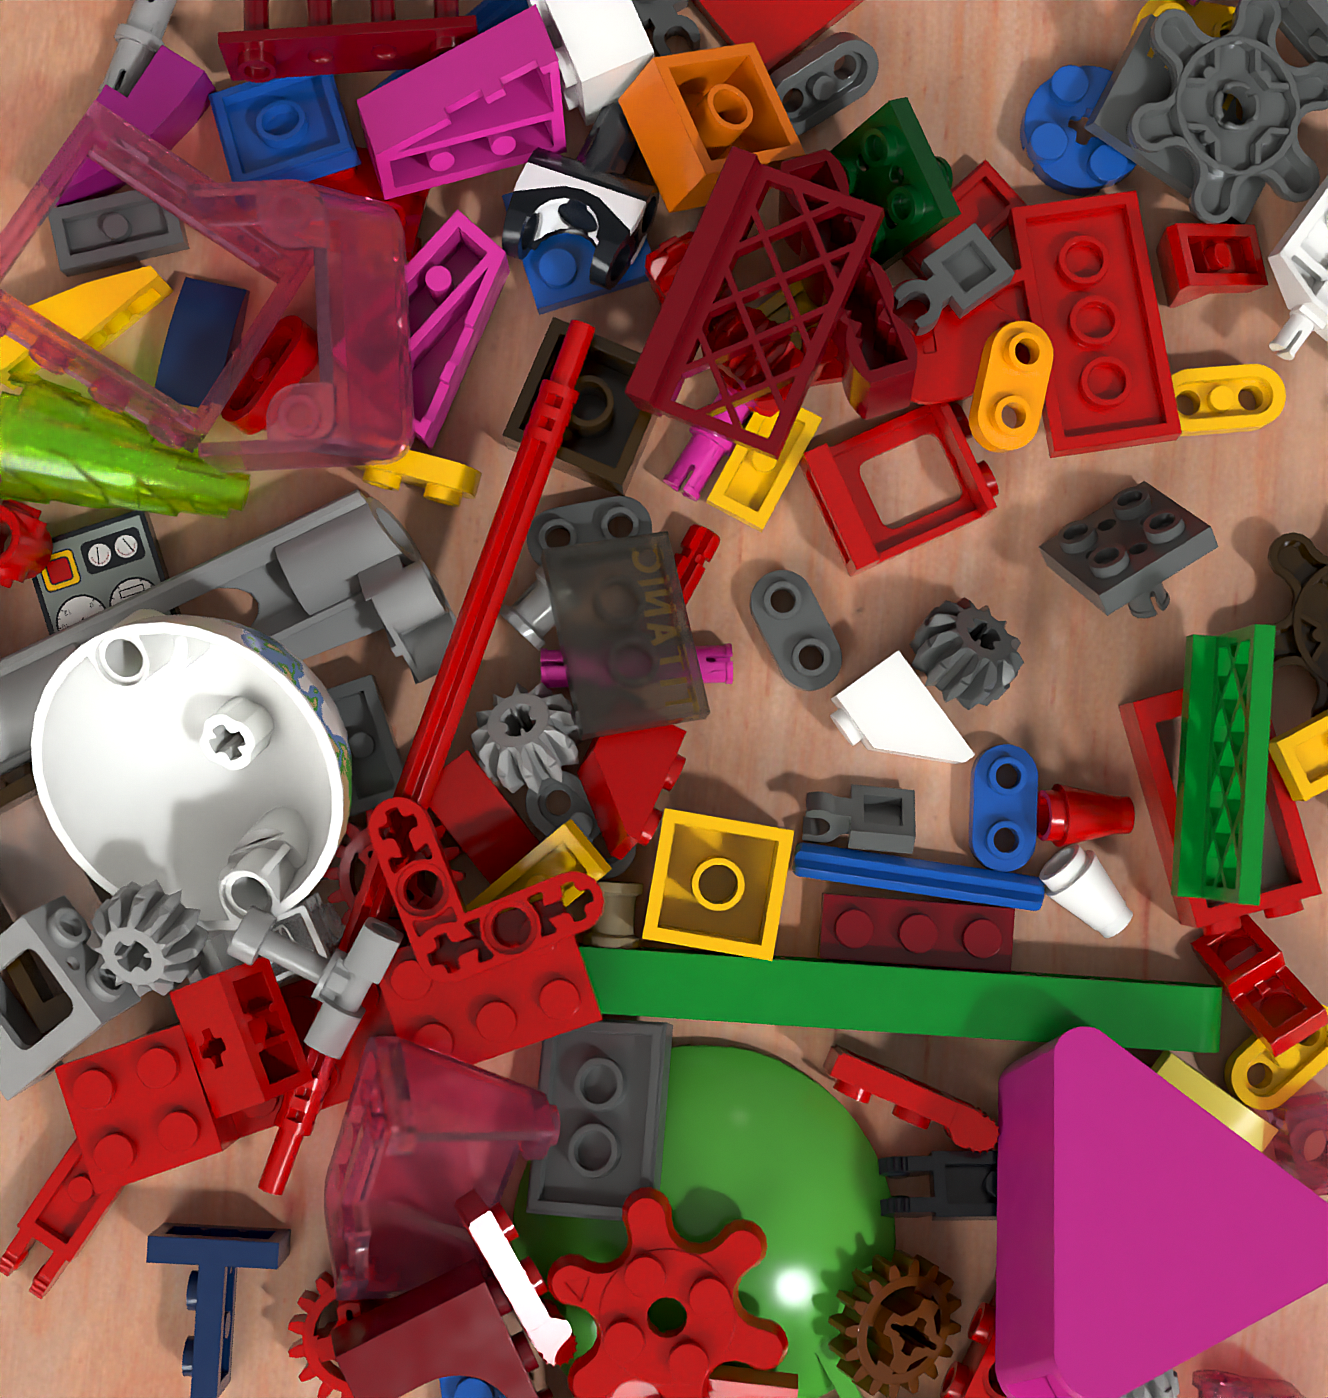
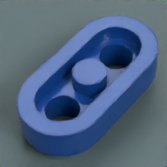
[968,744,1038,872]

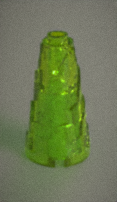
[0,370,251,519]

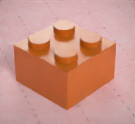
[618,42,806,213]

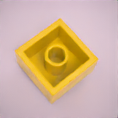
[642,808,794,961]

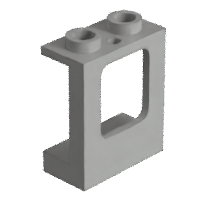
[0,895,141,1101]

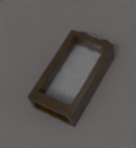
[0,762,133,1034]

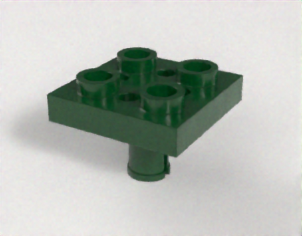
[829,97,961,271]

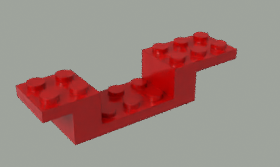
[54,899,603,1196]

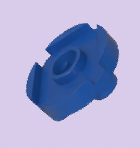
[1020,65,1137,196]

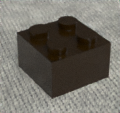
[502,317,658,496]

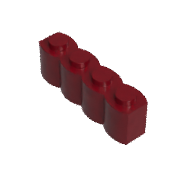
[778,149,918,420]

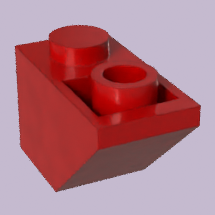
[577,697,687,860]

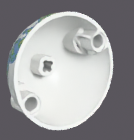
[31,609,352,930]

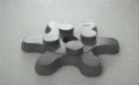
[1126,0,1328,224]

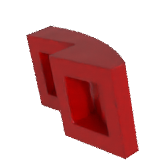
[429,750,541,884]
[1190,914,1328,1058]

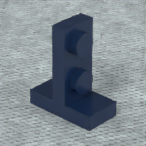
[146,1223,291,1398]

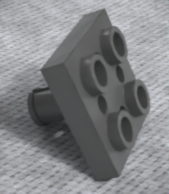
[1038,481,1218,618]

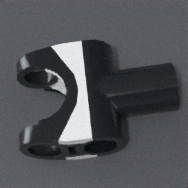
[502,103,660,290]

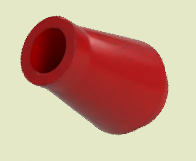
[1036,783,1135,847]

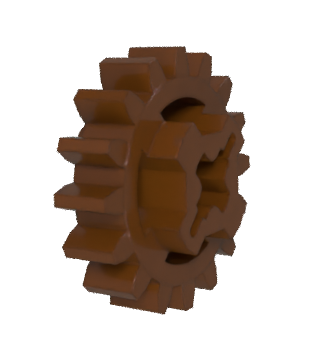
[828,1250,962,1398]

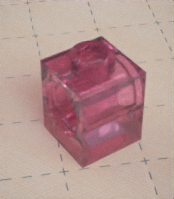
[1266,1090,1328,1196]

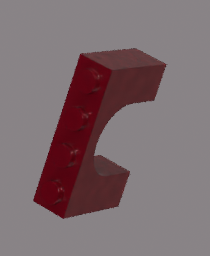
[330,1258,554,1398]

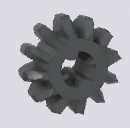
[909,597,1024,710]

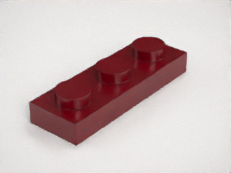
[818,893,1015,972]

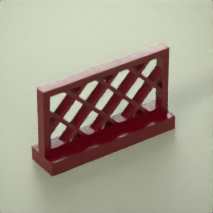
[624,146,885,460]

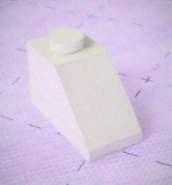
[830,650,975,764]

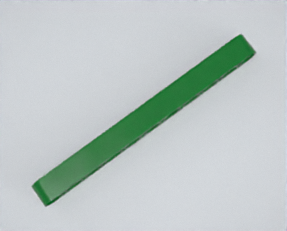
[578,942,1223,1053]

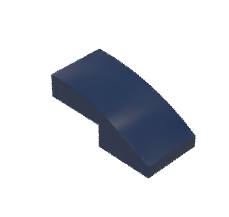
[153,277,250,413]

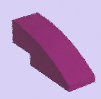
[36,45,217,208]

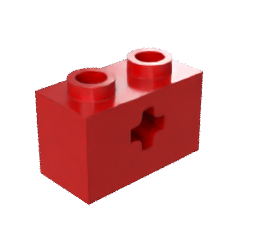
[169,956,314,1119]

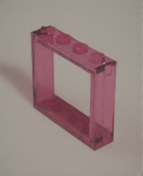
[0,100,321,454]

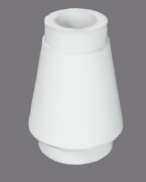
[1039,844,1133,938]

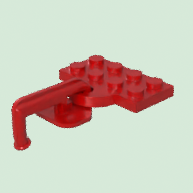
[800,190,1182,458]

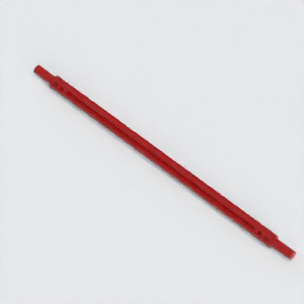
[258,319,596,1195]

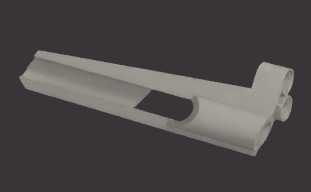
[0,489,457,776]

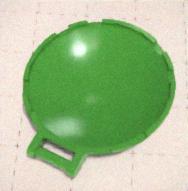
[512,1044,896,1398]

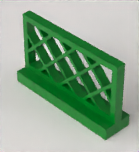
[1171,624,1276,906]

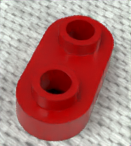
[221,315,320,435]

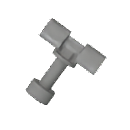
[226,905,405,1060]

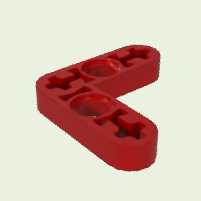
[368,797,606,984]

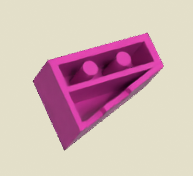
[356,4,567,200]
[327,209,510,451]

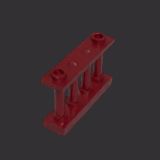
[218,0,479,83]

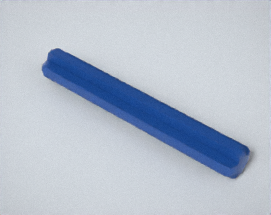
[792,842,1045,911]

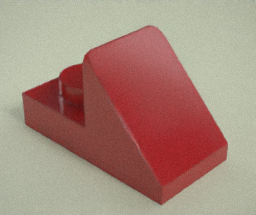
[1156,223,1268,308]

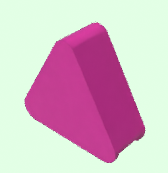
[995,1026,1328,1398]

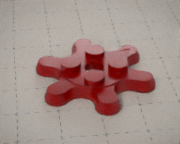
[547,1187,788,1398]

